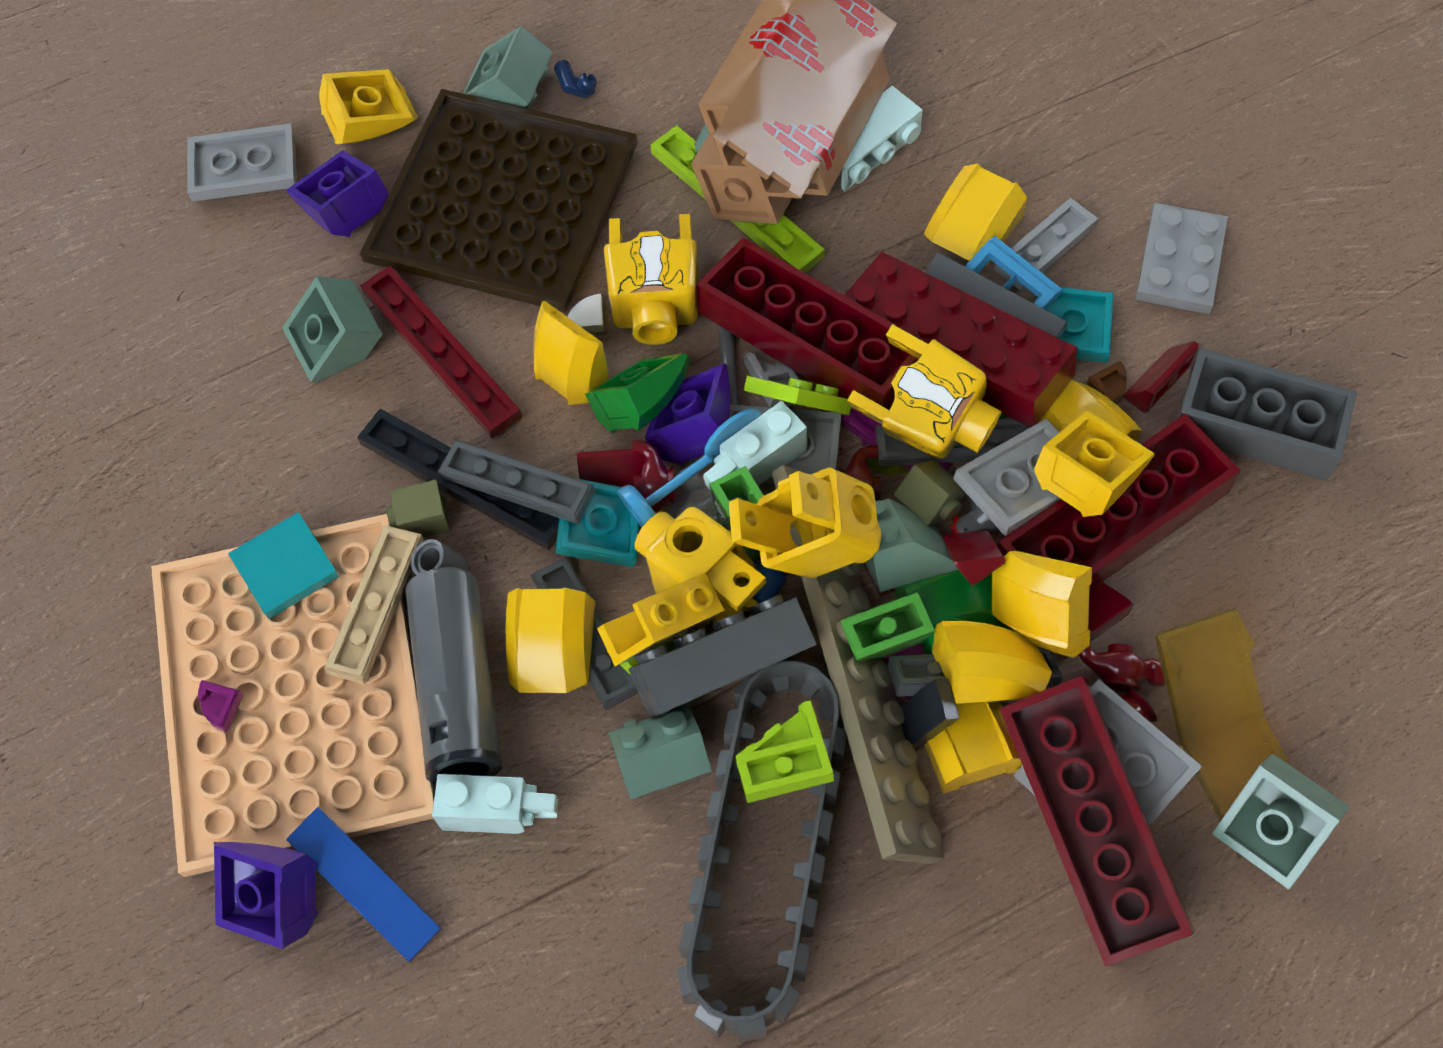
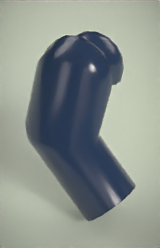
[554,60,597,98]

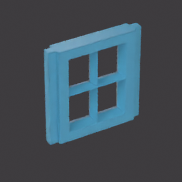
[965,236,1062,310]

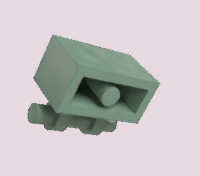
[608,705,712,799]

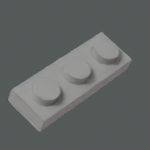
[994,197,1098,291]

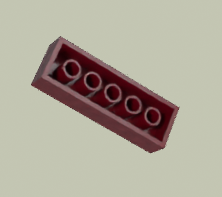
[696,238,928,410]
[844,251,1077,428]
[998,414,1241,591]
[1000,675,1195,967]

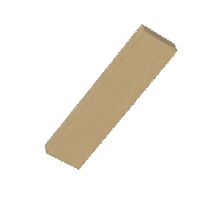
[324,525,424,685]

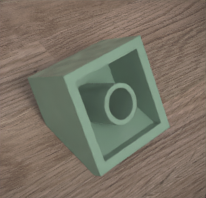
[463,26,552,108]
[282,276,383,383]
[865,499,958,592]
[1212,753,1350,890]

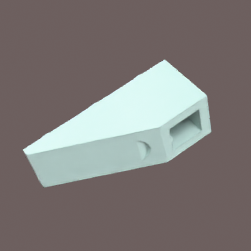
[841,86,923,192]

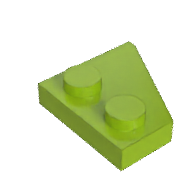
[744,376,851,415]
[735,700,834,803]

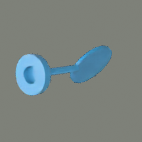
[617,409,762,527]

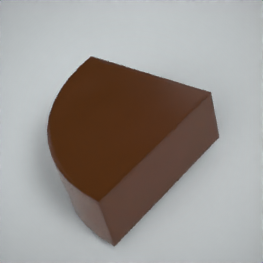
[1087,361,1127,405]

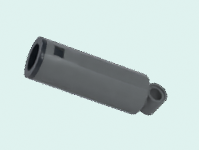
[406,539,502,784]

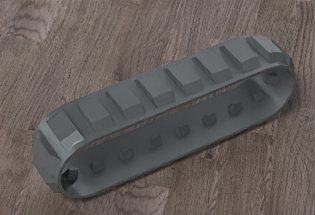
[677,658,847,1042]

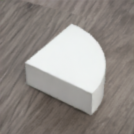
[568,294,604,333]

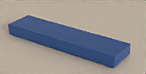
[286,807,443,962]

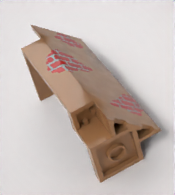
[691,0,897,224]

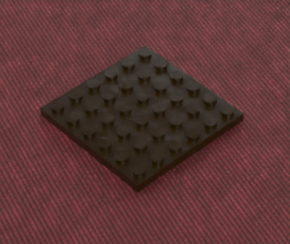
[360,89,638,313]

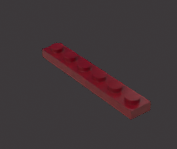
[360,266,522,439]

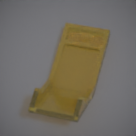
[1155,608,1291,858]

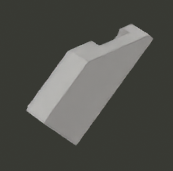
[744,352,800,408]

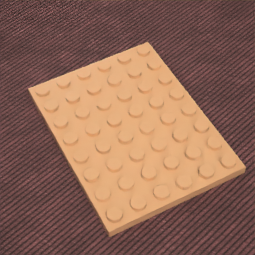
[151,514,435,877]

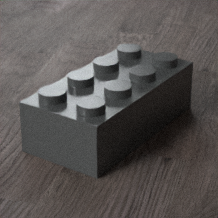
[1176,348,1357,481]
[628,594,817,715]

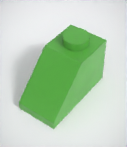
[840,592,935,661]

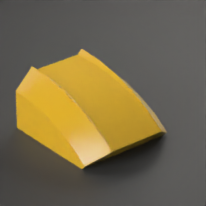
[319,69,418,144]
[924,163,1028,266]
[533,301,609,405]
[1038,380,1142,442]
[1034,410,1155,517]
[992,551,1092,658]
[506,588,596,693]
[932,621,1052,704]
[924,701,1022,794]

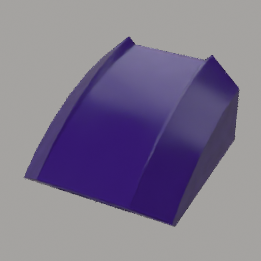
[286,150,389,237]
[645,364,730,466]
[214,842,318,949]

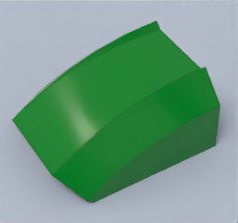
[585,353,692,434]
[895,569,1008,654]

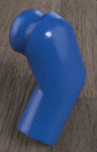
[752,557,786,603]

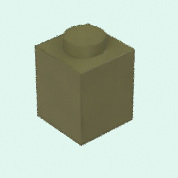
[894,460,966,526]
[386,480,451,538]

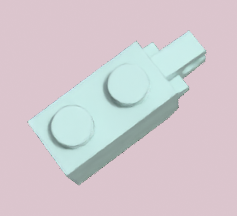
[703,401,807,490]
[432,774,559,834]

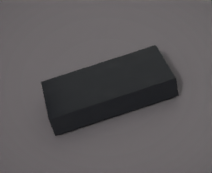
[901,678,959,751]

